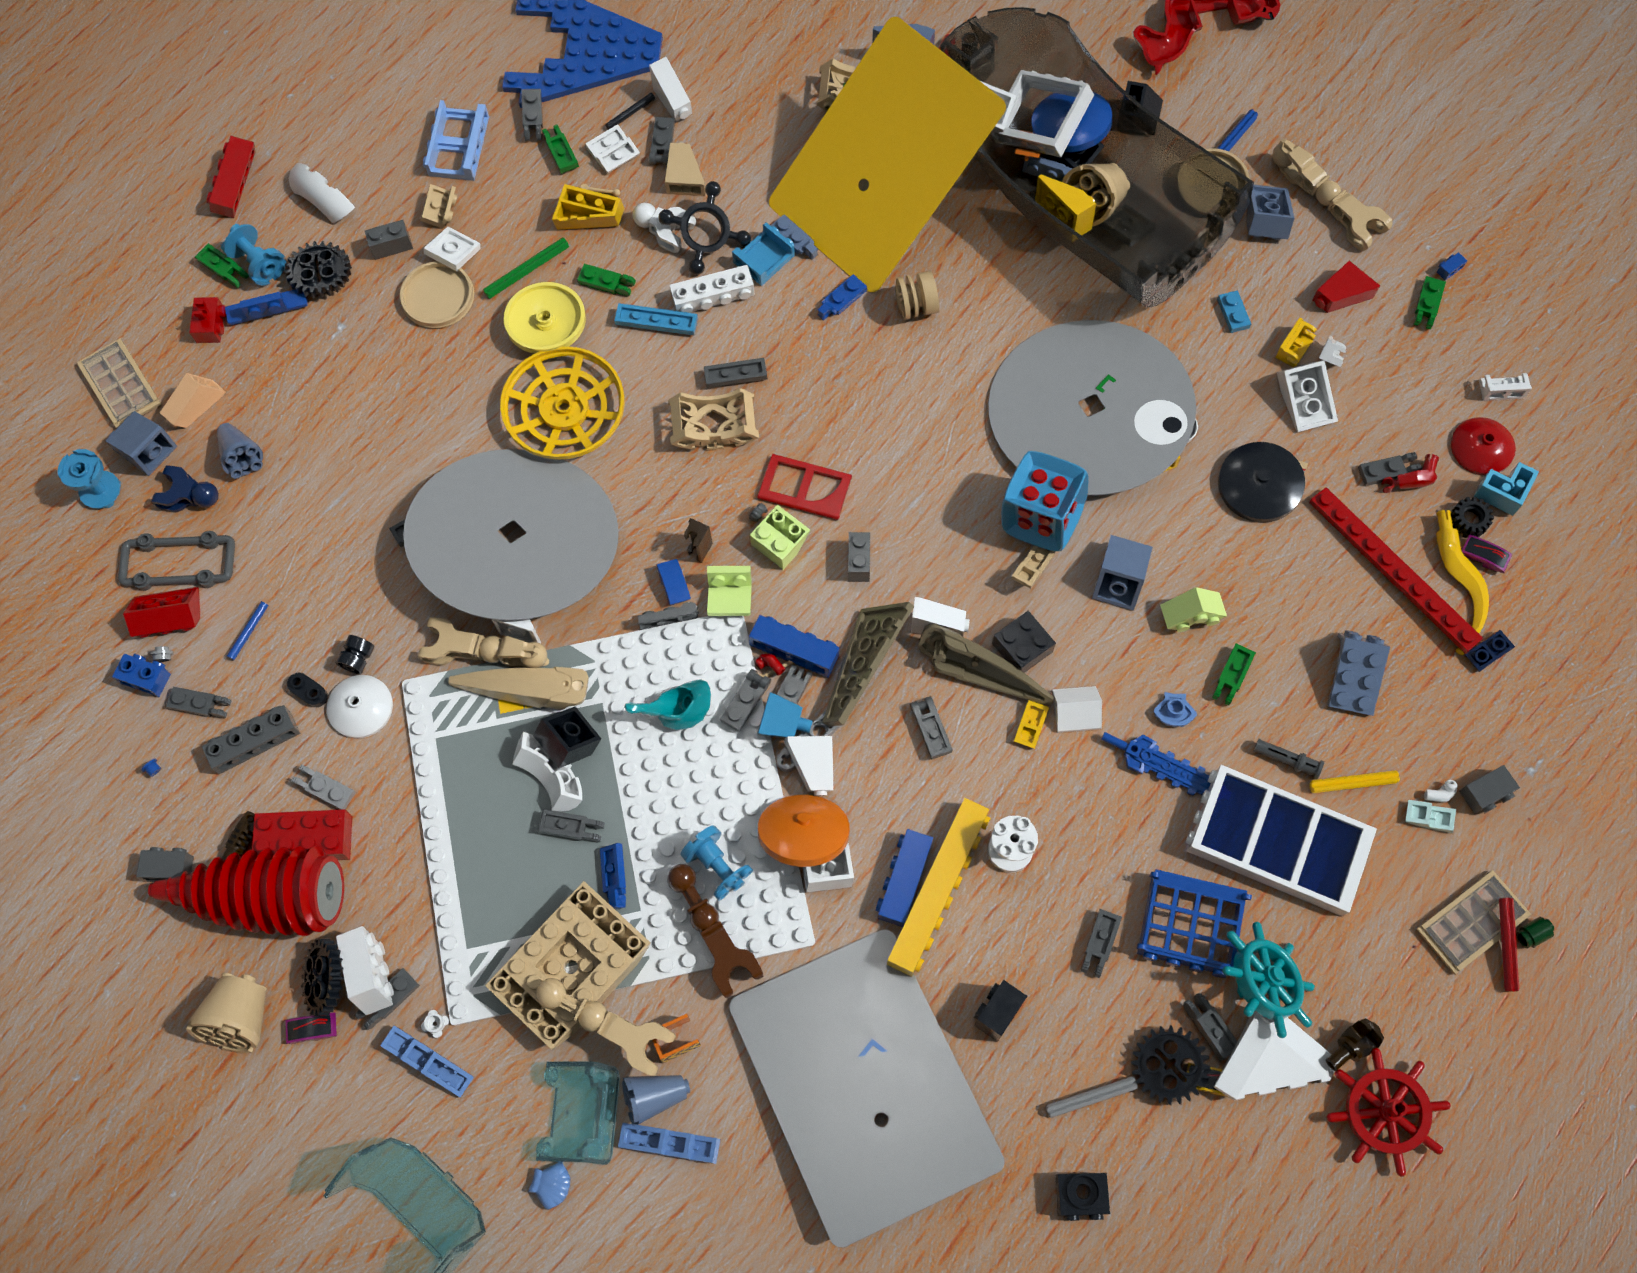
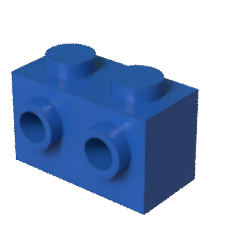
[112,654,171,697]

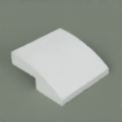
[586,124,640,174]

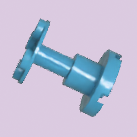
[221,224,286,286]
[57,449,121,509]
[680,825,753,901]

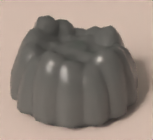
[749,502,768,522]

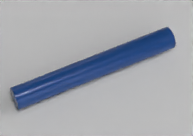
[227,601,269,660]

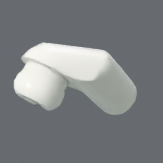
[1424,780,1458,803]

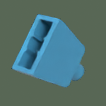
[757,692,813,738]

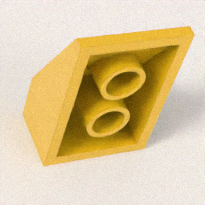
[1035,174,1096,241]

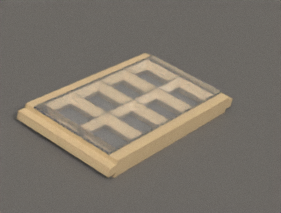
[77,338,162,428]
[1416,870,1531,975]

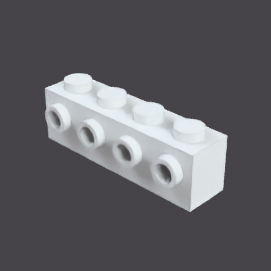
[670,265,755,313]

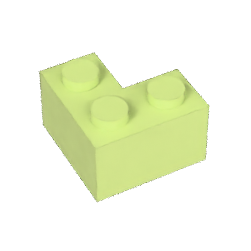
[1160,587,1227,632]

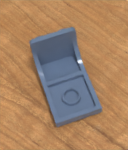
[1327,630,1390,716]

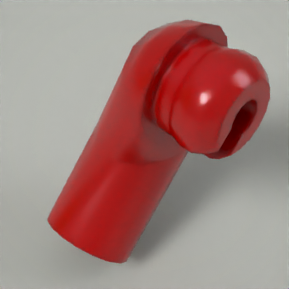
[755,654,786,676]

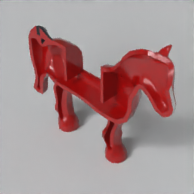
[1133,0,1281,75]

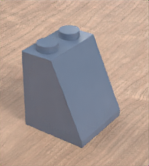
[105,411,177,476]
[1092,535,1153,611]

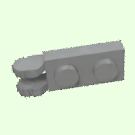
[291,764,356,809]

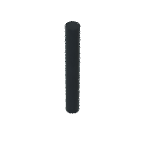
[605,93,655,130]

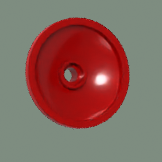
[1451,417,1516,475]

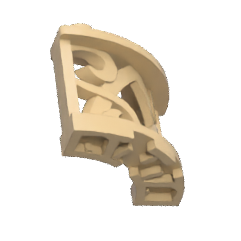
[816,58,855,112]
[668,388,759,450]

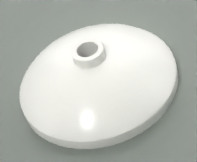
[326,675,393,739]

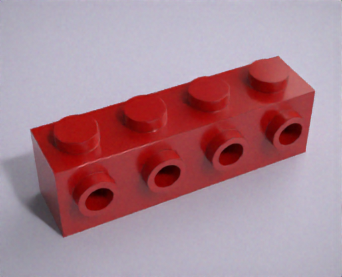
[207,135,255,218]

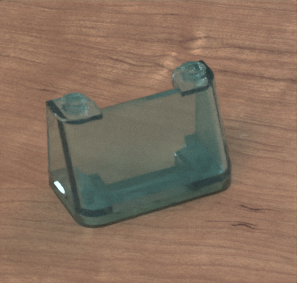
[536,1061,620,1165]

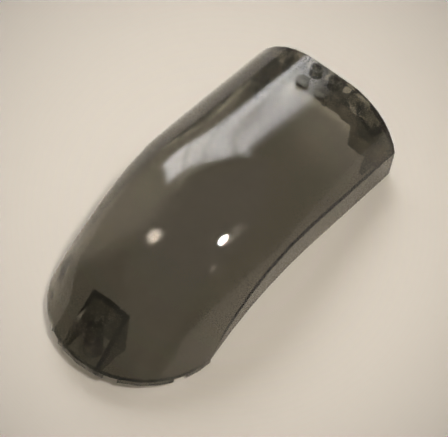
[940,7,1254,307]

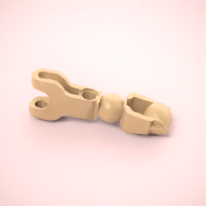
[417,617,549,668]

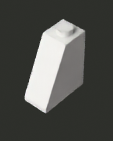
[649,57,692,122]
[911,597,970,637]
[784,736,833,796]

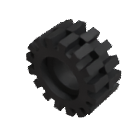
[1451,497,1494,538]

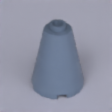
[622,1075,690,1126]

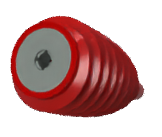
[148,846,344,936]

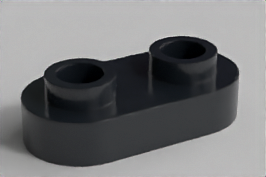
[287,672,328,707]

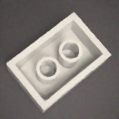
[336,926,394,1015]

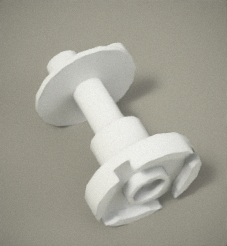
[988,816,1038,873]

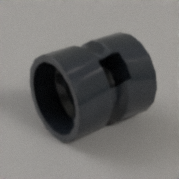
[335,635,375,675]

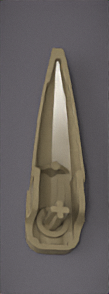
[918,624,1054,705]

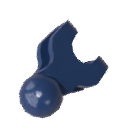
[151,465,219,513]

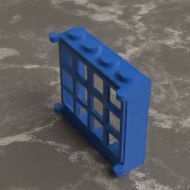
[1136,869,1252,978]

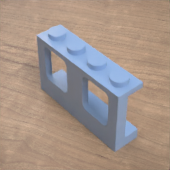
[423,100,489,181]

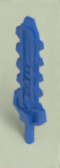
[1101,732,1231,801]

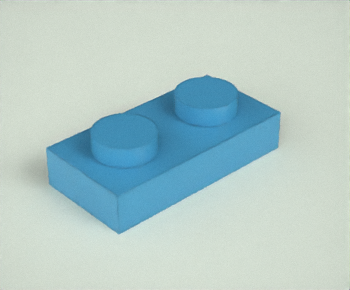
[1217,290,1252,333]

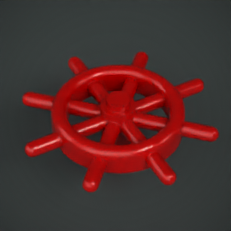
[1326,1048,1451,1177]

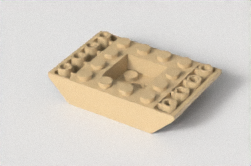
[485,881,651,1050]

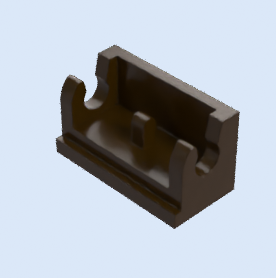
[684,518,713,563]

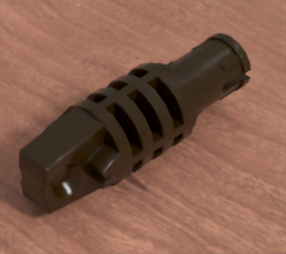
[221,811,255,860]

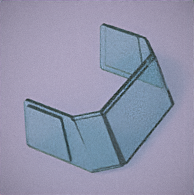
[323,1137,486,1273]

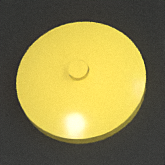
[504,282,586,354]

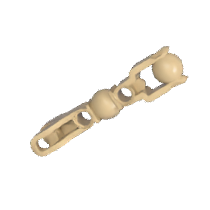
[1272,139,1393,251]

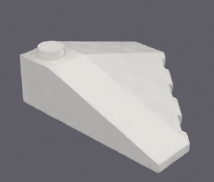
[1214,1011,1334,1101]

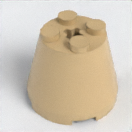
[1062,163,1130,226]
[186,973,267,1053]

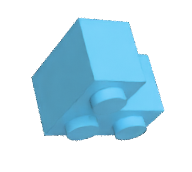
[1474,462,1539,516]

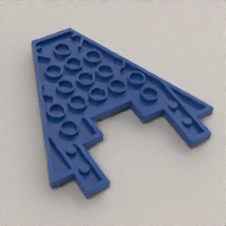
[502,0,663,108]

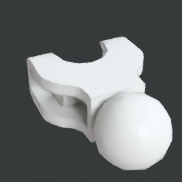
[632,202,696,253]

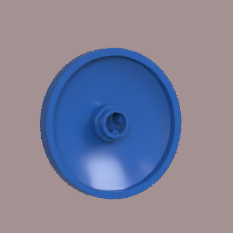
[1031,91,1112,152]

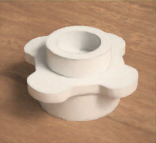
[421,1010,449,1038]

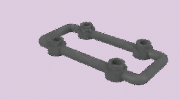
[118,531,235,591]

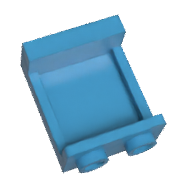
[732,222,795,286]

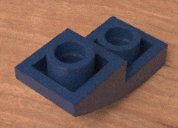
[1465,630,1515,672]

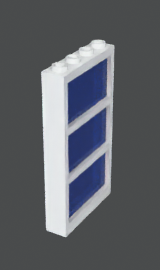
[1185,765,1377,917]

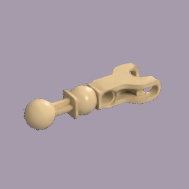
[536,978,676,1076]

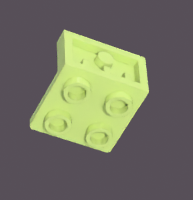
[707,566,752,616]

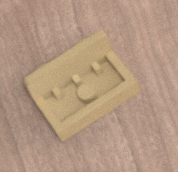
[420,184,457,229]

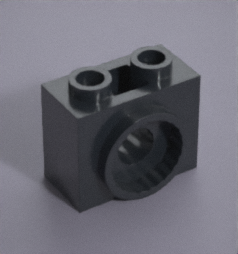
[1055,1173,1110,1221]

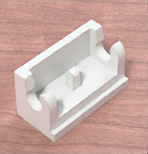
[1319,335,1346,367]
[1479,373,1532,401]

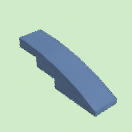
[380,1025,474,1098]
[618,1123,721,1164]

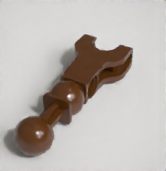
[667,864,764,999]

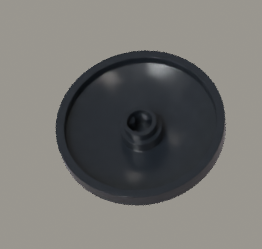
[1218,442,1305,522]

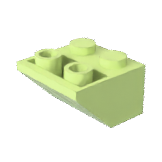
[750,505,810,570]

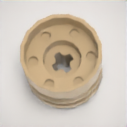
[895,271,939,320]

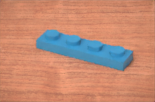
[614,303,698,335]

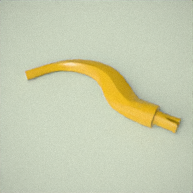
[1436,510,1489,655]

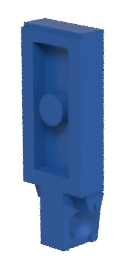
[818,274,867,321]
[600,843,626,909]

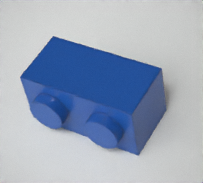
[1437,252,1467,281]

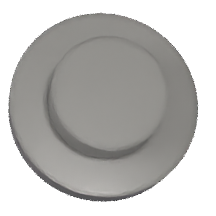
[150,646,173,661]

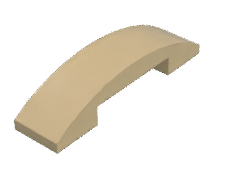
[1011,545,1056,588]

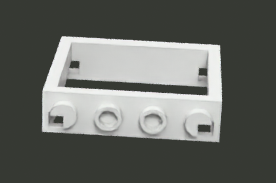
[990,70,1094,157]

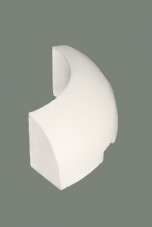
[289,163,355,223]
[512,732,582,812]

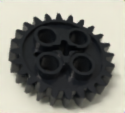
[284,241,352,299]
[301,939,344,1016]
[1131,1025,1211,1106]

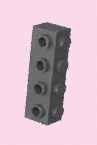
[202,705,301,774]

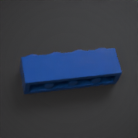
[749,615,840,678]
[875,829,933,927]

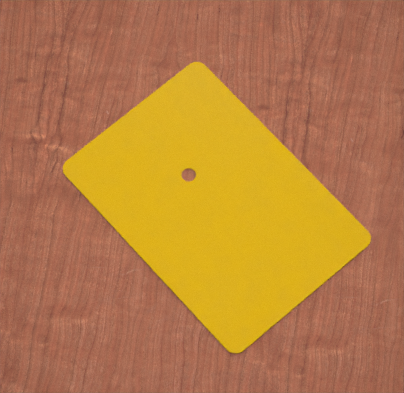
[769,17,1006,292]

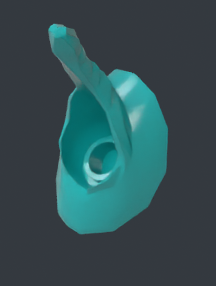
[624,679,711,730]

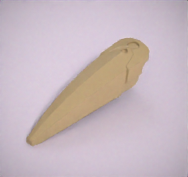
[448,667,589,710]

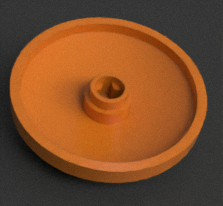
[758,795,850,867]

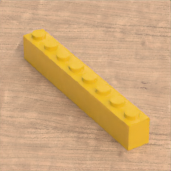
[887,798,991,977]

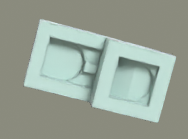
[1405,800,1456,833]

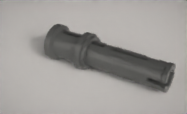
[1253,739,1325,780]

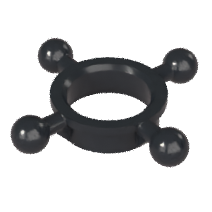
[658,181,751,275]

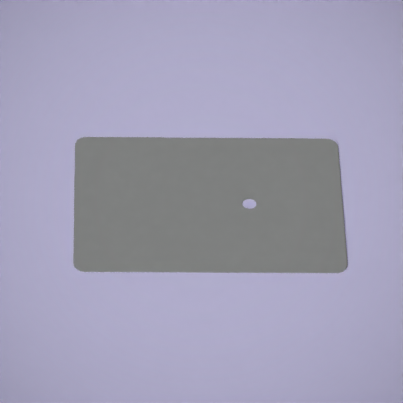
[729,929,1004,1248]

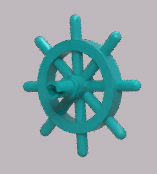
[1222,922,1315,1039]

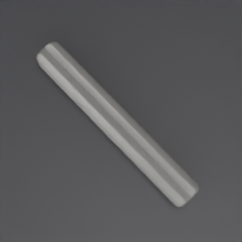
[1046,1077,1138,1118]

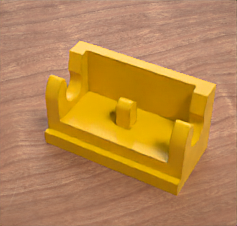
[1275,317,1317,368]

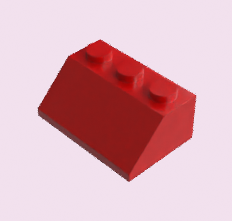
[123,587,200,638]

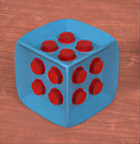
[1001,451,1089,552]

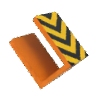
[652,1014,701,1063]

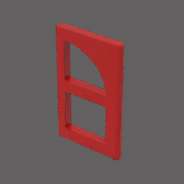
[757,454,852,520]

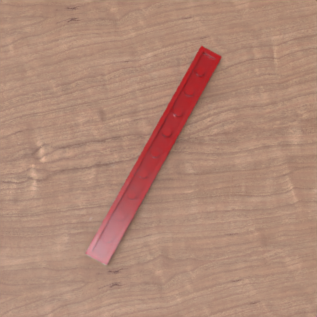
[1309,487,1483,654]

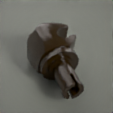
[1325,1018,1384,1072]

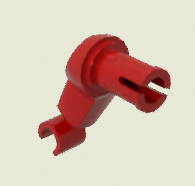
[1381,454,1439,493]

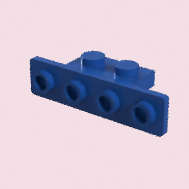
[225,289,308,325]

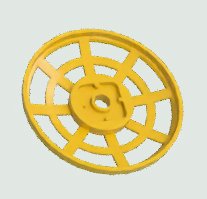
[500,346,625,460]

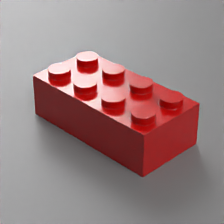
[252,809,353,860]

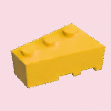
[552,184,625,230]

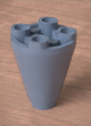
[217,423,263,479]

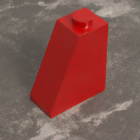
[1312,260,1380,313]

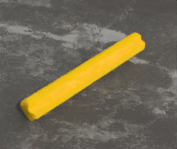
[1309,770,1400,793]

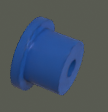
[141,758,161,777]

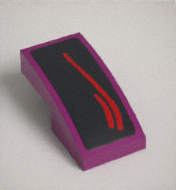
[1462,535,1512,573]
[285,1012,337,1044]

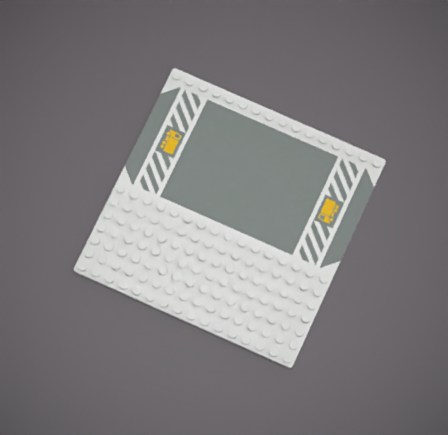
[402,616,815,1026]

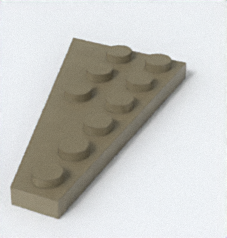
[822,602,914,727]

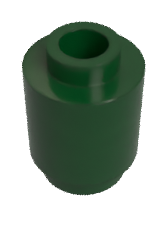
[1516,917,1554,949]

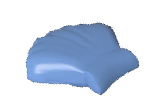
[1154,692,1197,727]
[528,1162,571,1210]

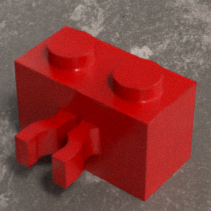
[189,297,226,343]

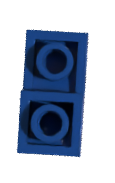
[656,559,691,605]

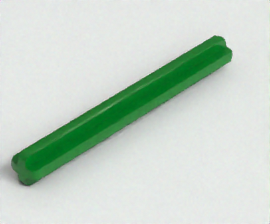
[483,237,569,299]

